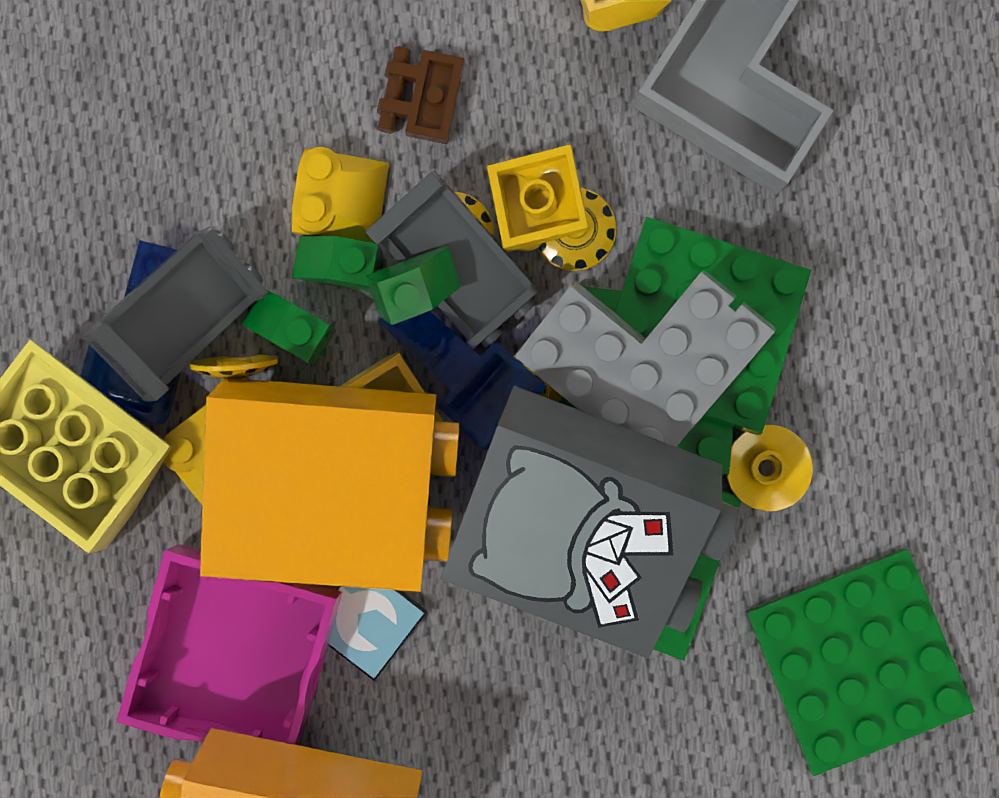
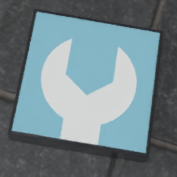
[328,586,428,681]

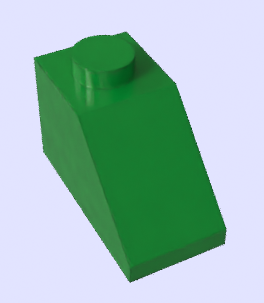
[292,236,383,293]
[365,245,461,325]
[241,290,336,367]

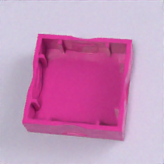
[116,544,343,746]

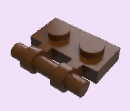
[377,46,465,144]

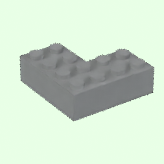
[633,0,834,195]
[515,270,775,447]

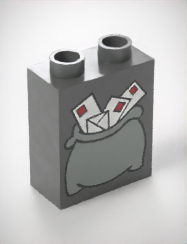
[440,386,739,659]

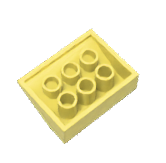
[0,340,172,554]

